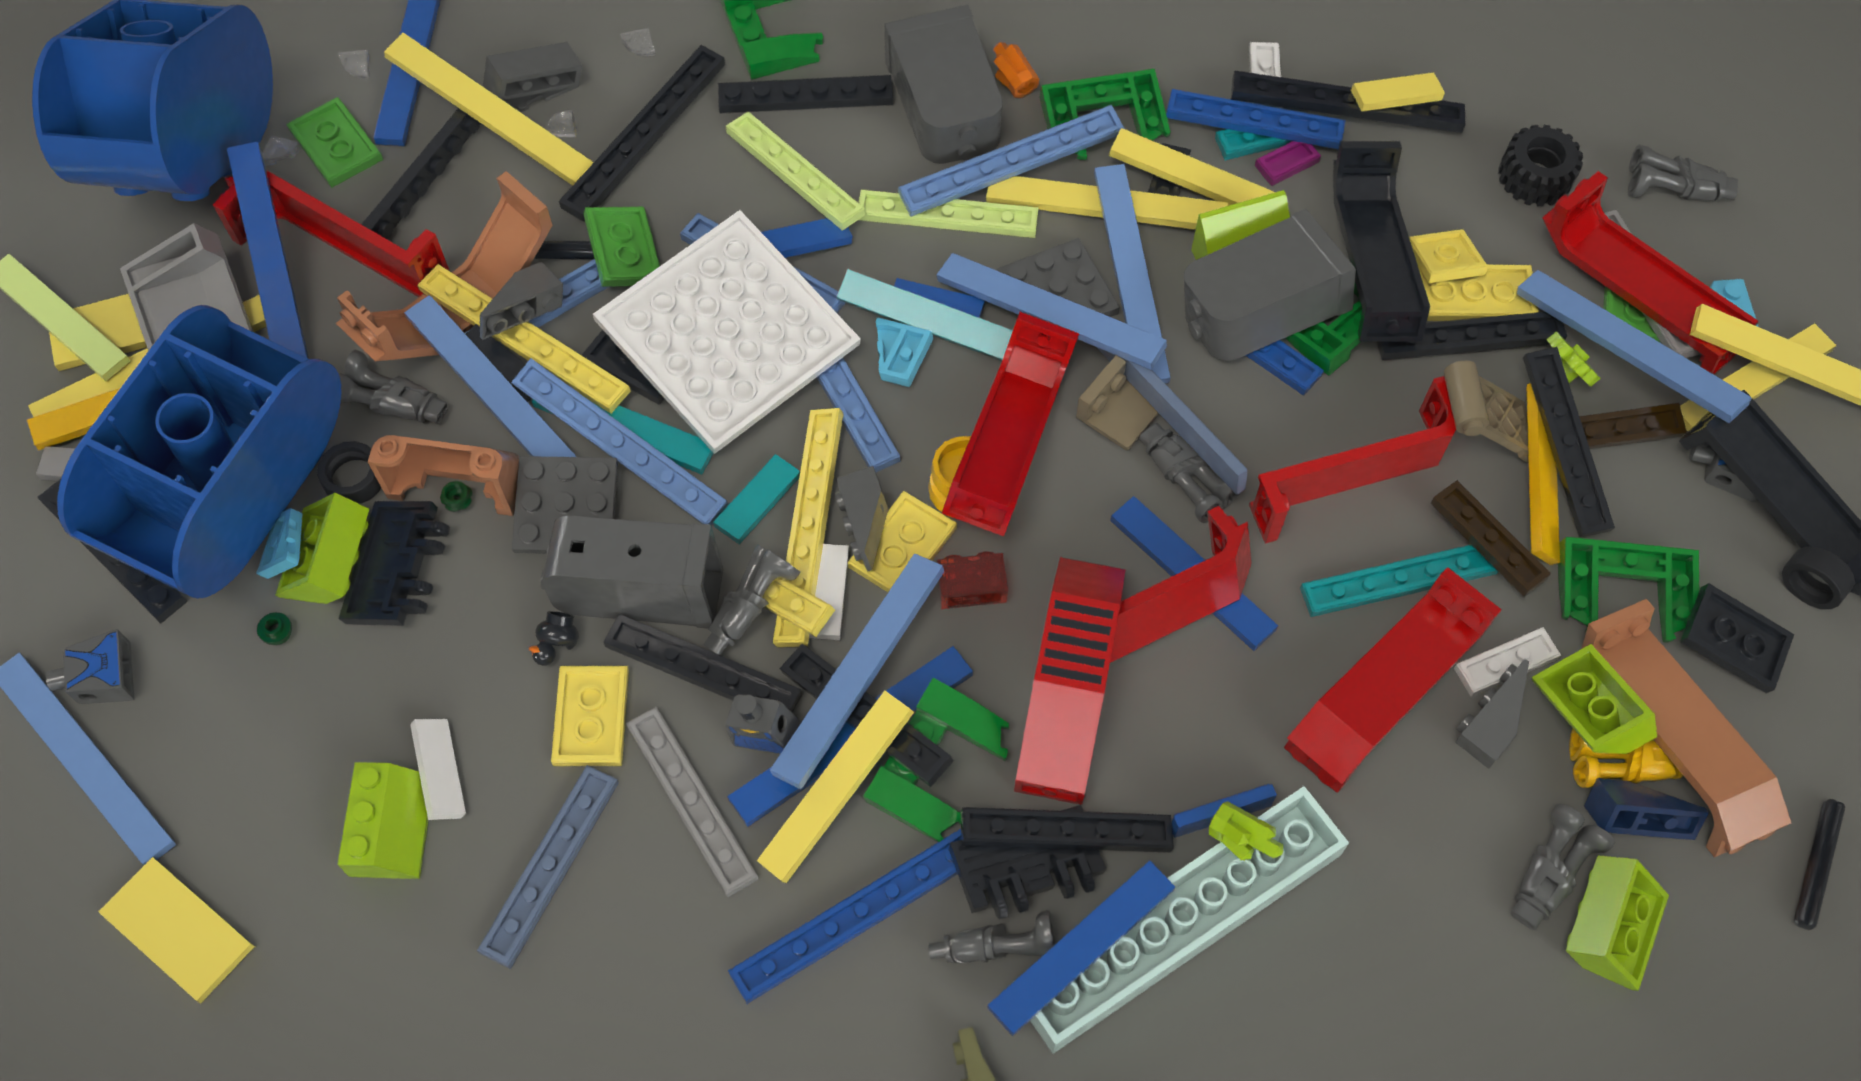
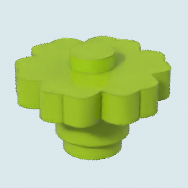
[1547,331,1601,387]

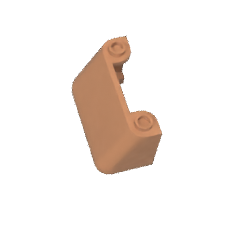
[368,435,519,516]

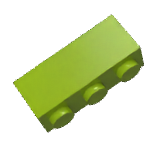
[1191,190,1290,260]
[275,493,369,604]
[1532,644,1657,754]
[337,762,428,879]
[1566,855,1669,991]

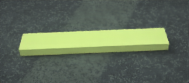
[726,112,865,231]
[859,190,1039,238]
[0,254,130,381]

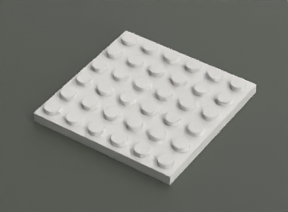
[593,210,861,454]

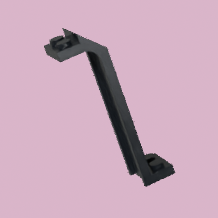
[1333,141,1430,342]
[1679,390,1861,596]

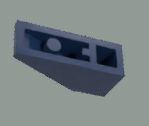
[1584,778,1709,840]

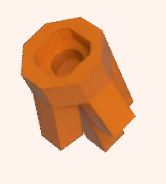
[993,42,1039,98]

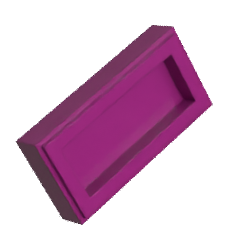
[1254,141,1321,186]

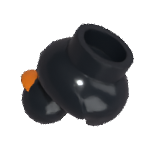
[529,611,579,666]

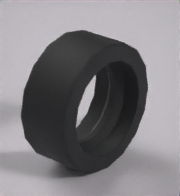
[317,441,381,504]
[1781,547,1855,610]

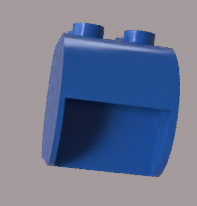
[32,0,273,201]
[57,305,342,599]

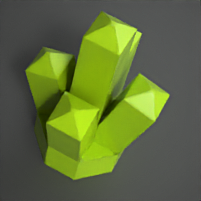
[1209,801,1283,861]

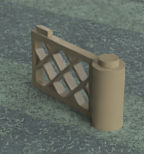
[1443,361,1529,463]

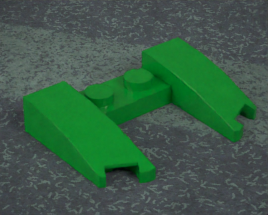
[720,0,823,80]
[1039,68,1170,160]
[1286,283,1362,376]
[1558,537,1699,643]
[864,678,1009,842]

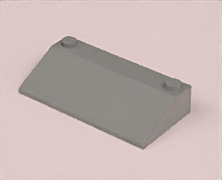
[120,223,253,351]

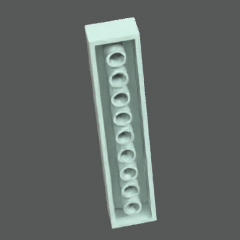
[1030,786,1349,1054]

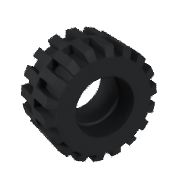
[1498,124,1583,206]

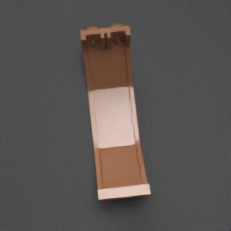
[336,171,552,362]

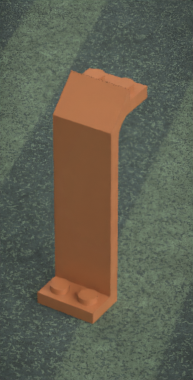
[1582,599,1791,858]

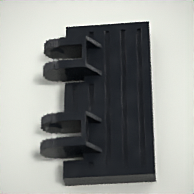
[338,501,450,626]
[948,805,1106,919]

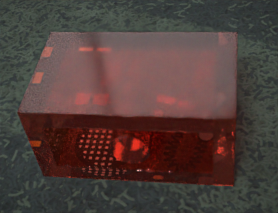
[937,551,1008,609]

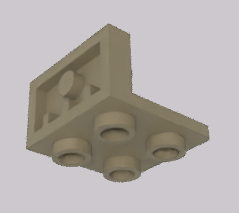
[1076,355,1159,450]

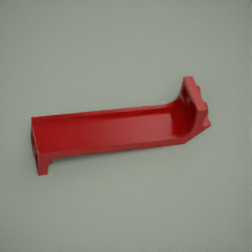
[213,171,449,297]
[1542,171,1759,375]
[942,312,1079,537]
[1249,376,1456,544]
[1041,506,1252,663]
[1284,567,1502,793]

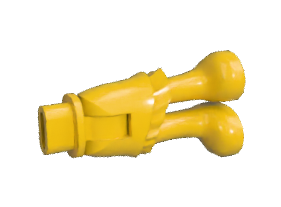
[1569,729,1683,788]

